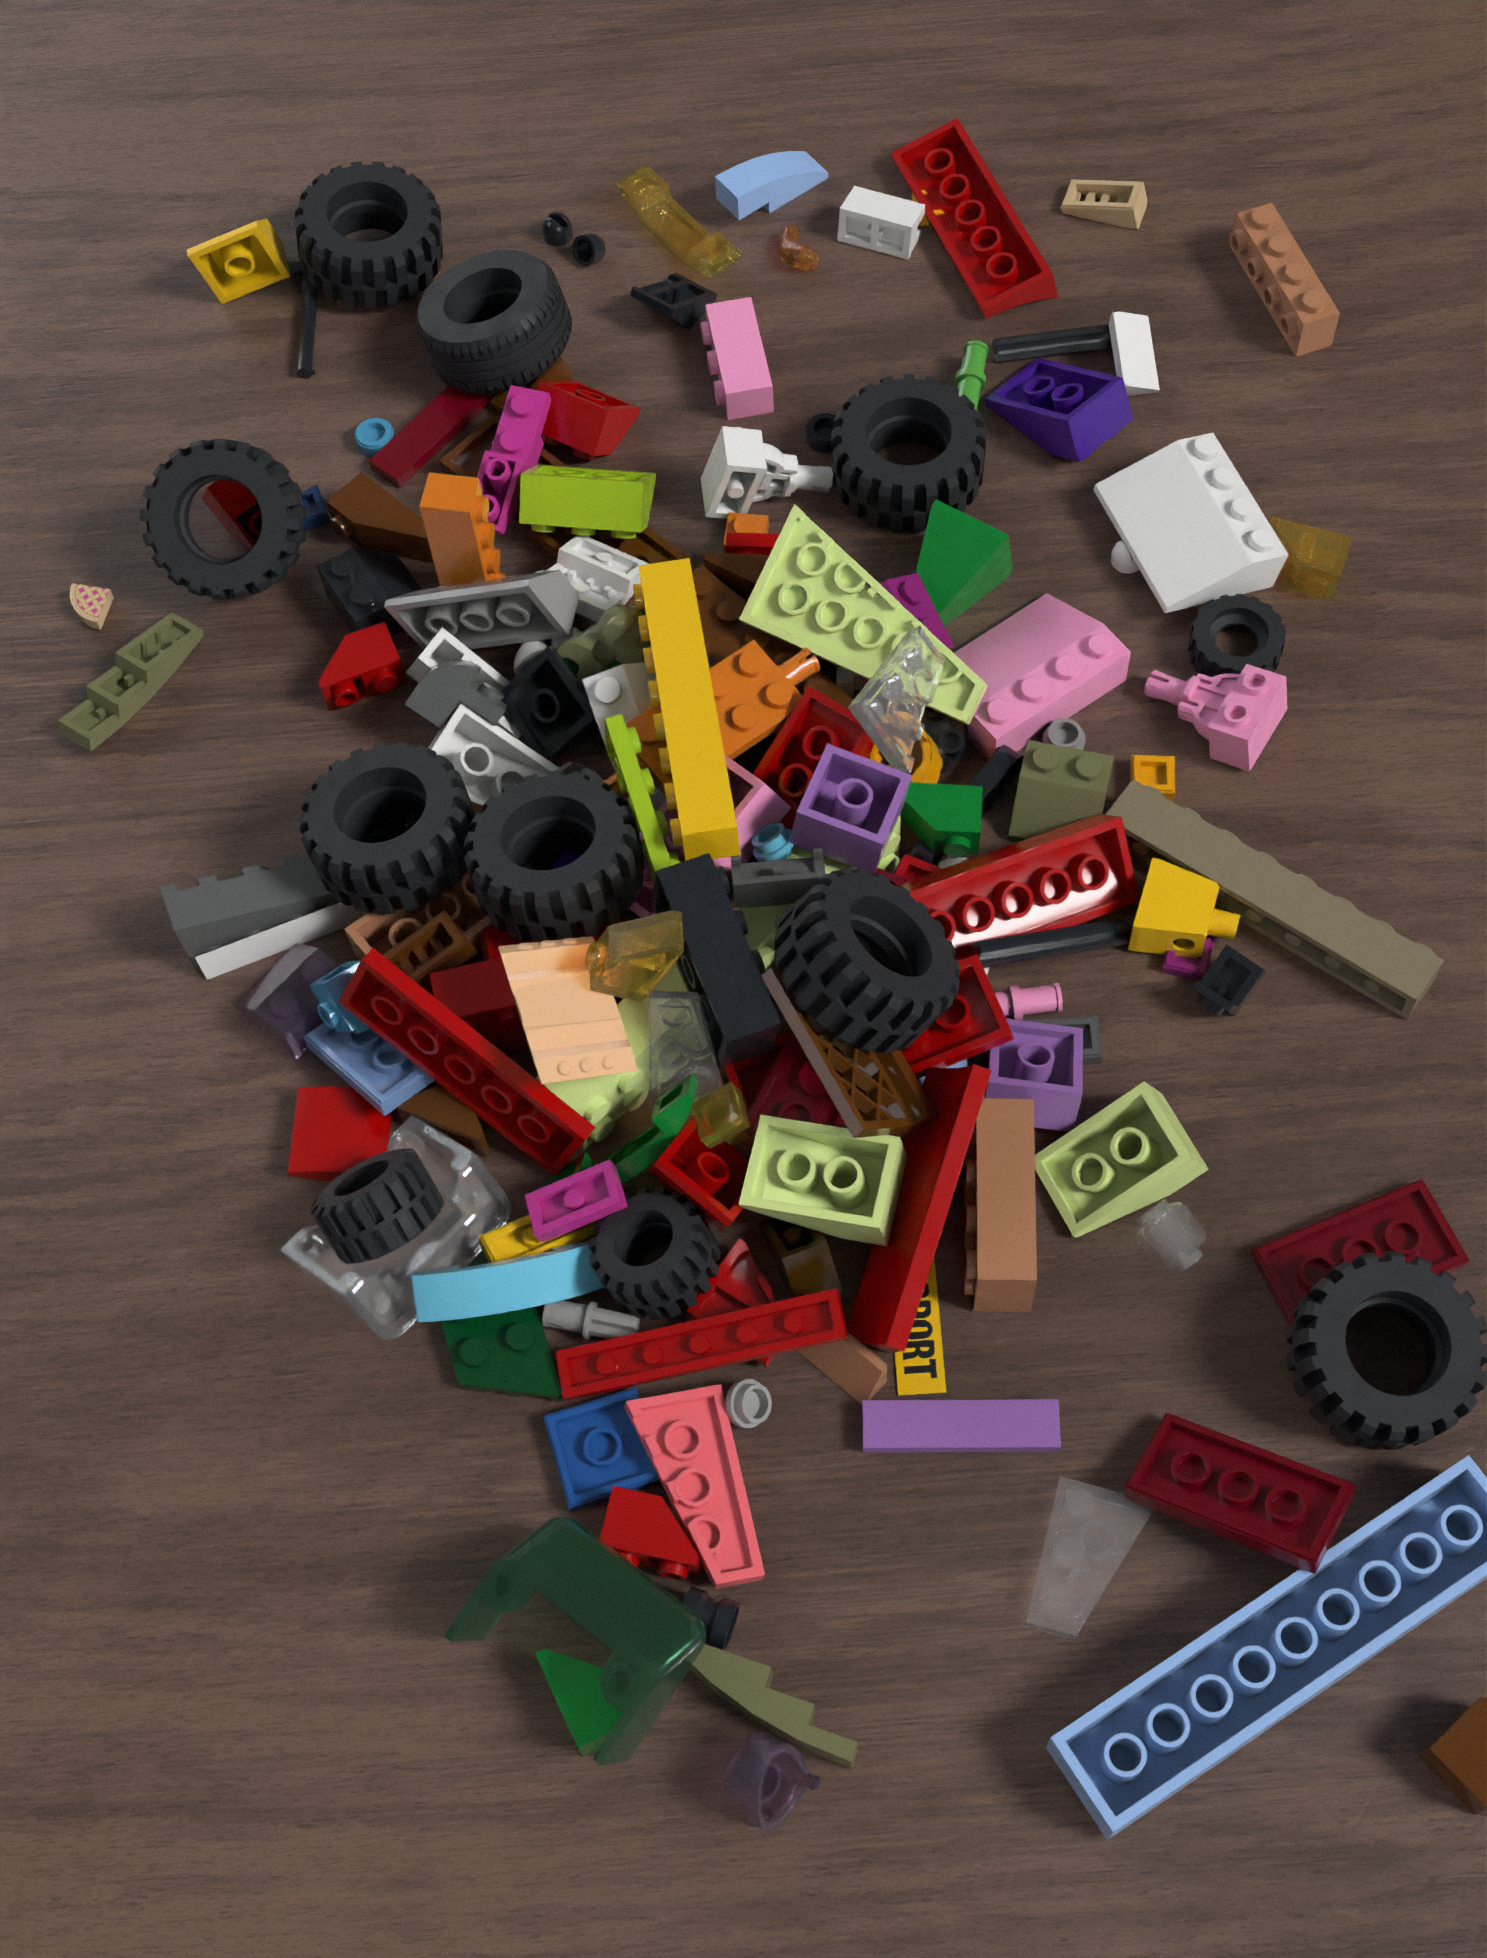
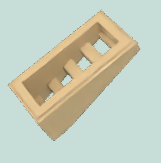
[1061,179,1147,229]

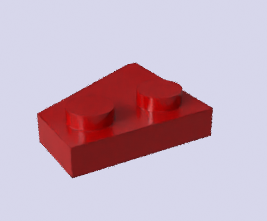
[687,1239,777,1368]

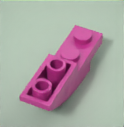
[477,385,552,535]

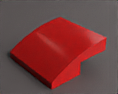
[287,1086,392,1182]

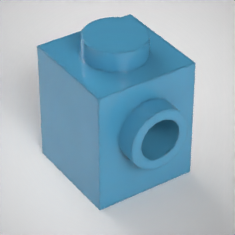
[309,960,370,1034]

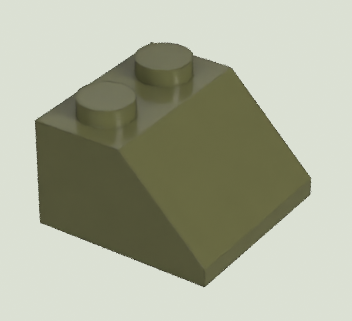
[1008,740,1114,842]

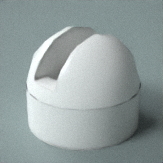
[1111,540,1139,573]

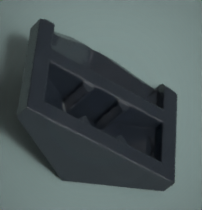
[630,273,717,330]

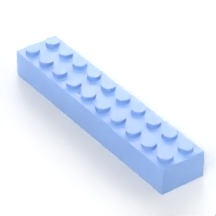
[1046,1455,1487,1840]

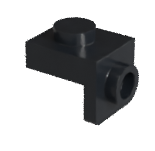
[1192,944,1266,1017]

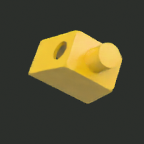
[1128,857,1241,958]

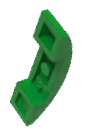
[549,1073,698,1185]

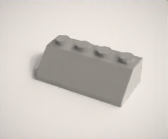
[384,570,579,650]

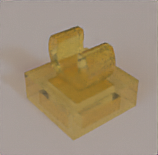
[692,1082,750,1149]

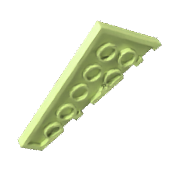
[739,504,988,725]

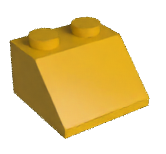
[186,219,291,304]

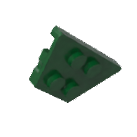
[441,1252,565,1402]

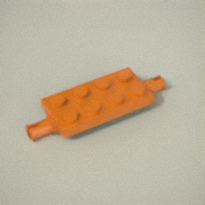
[602,640,820,799]

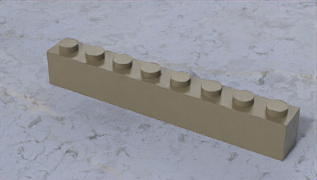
[1105,779,1444,1020]

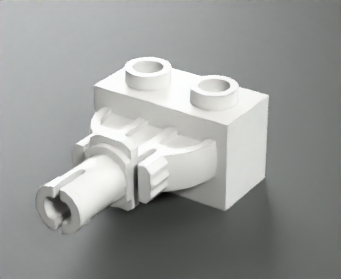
[701,426,833,519]

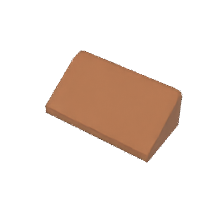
[797,1331,887,1405]

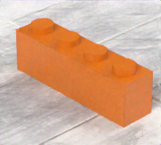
[419,472,506,586]

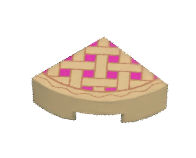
[70,583,114,630]

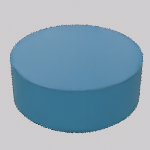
[354,418,395,457]

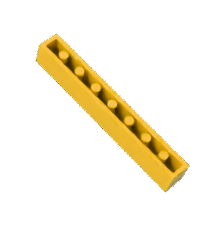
[633,558,741,861]

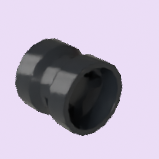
[675,1586,740,1651]

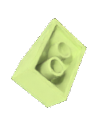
[1035,1081,1209,1238]
[739,1115,907,1246]

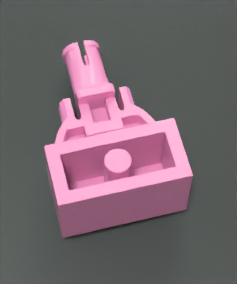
[1144,664,1288,772]

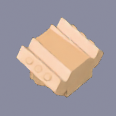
[498,936,638,1084]

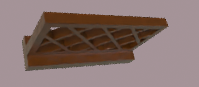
[761,968,938,1141]

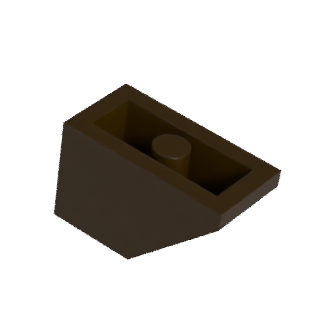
[759,1218,843,1298]

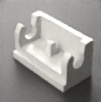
[837,186,925,260]

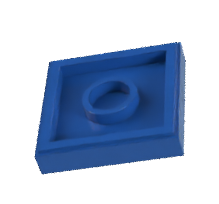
[543,1387,662,1512]

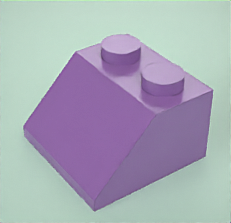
[983,1018,1083,1132]

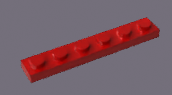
[555,1288,849,1401]

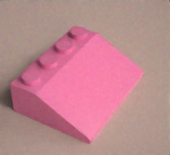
[954,593,1131,761]

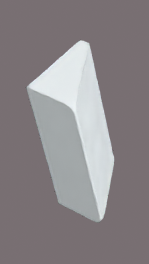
[1109,312,1160,396]

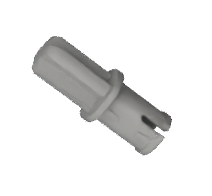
[542,1300,639,1340]

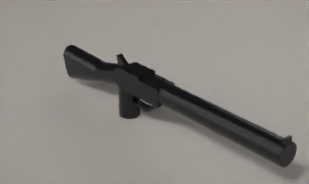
[287,216,319,379]

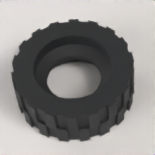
[1188,594,1286,677]

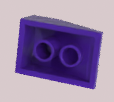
[984,358,1133,462]

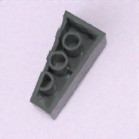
[159,853,340,971]

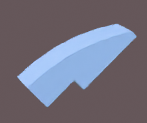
[715,151,828,220]

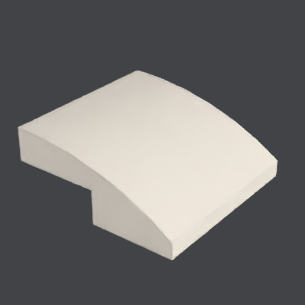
[547,535,649,622]

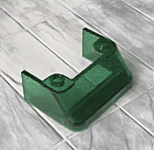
[444,1517,706,1766]

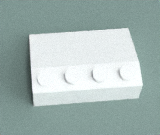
[1093,432,1289,613]

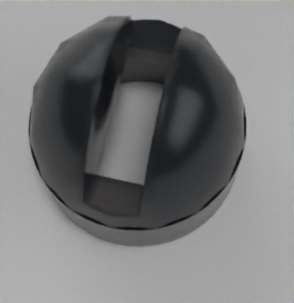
[542,211,573,246]
[572,233,606,266]

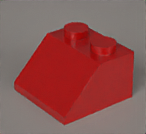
[537,380,641,460]
[648,1114,750,1231]

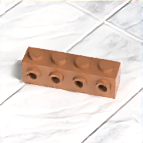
[1230,203,1340,357]

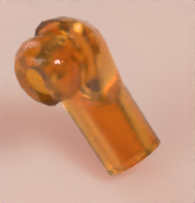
[780,225,819,272]

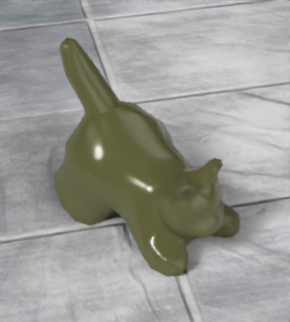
[557,604,651,685]

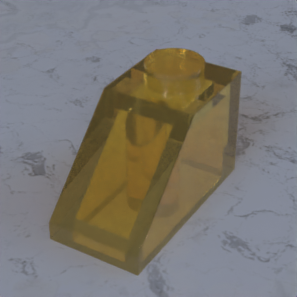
[1269,516,1353,600]
[585,910,684,1003]

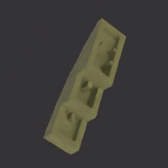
[58,612,203,752]
[671,1634,858,1770]

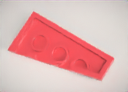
[624,1384,765,1590]

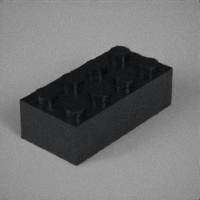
[651,853,784,1069]

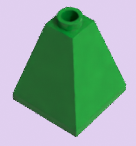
[916,500,1013,627]

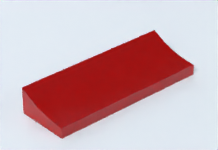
[890,118,1058,319]
[895,814,1140,961]
[338,948,596,1177]
[724,954,1014,1119]
[846,1064,992,1353]

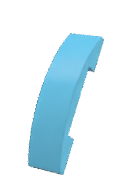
[410,1241,604,1322]

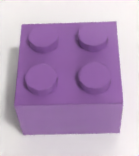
[790,743,913,875]

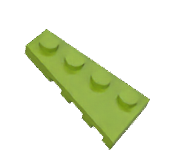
[605,714,680,882]

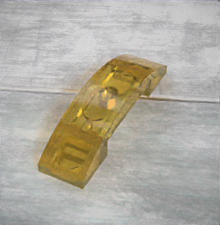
[617,164,742,278]

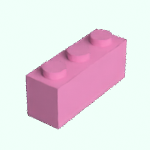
[700,297,774,420]

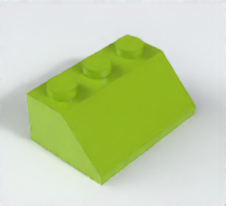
[519,464,656,539]

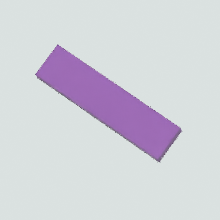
[862,1399,1061,1453]

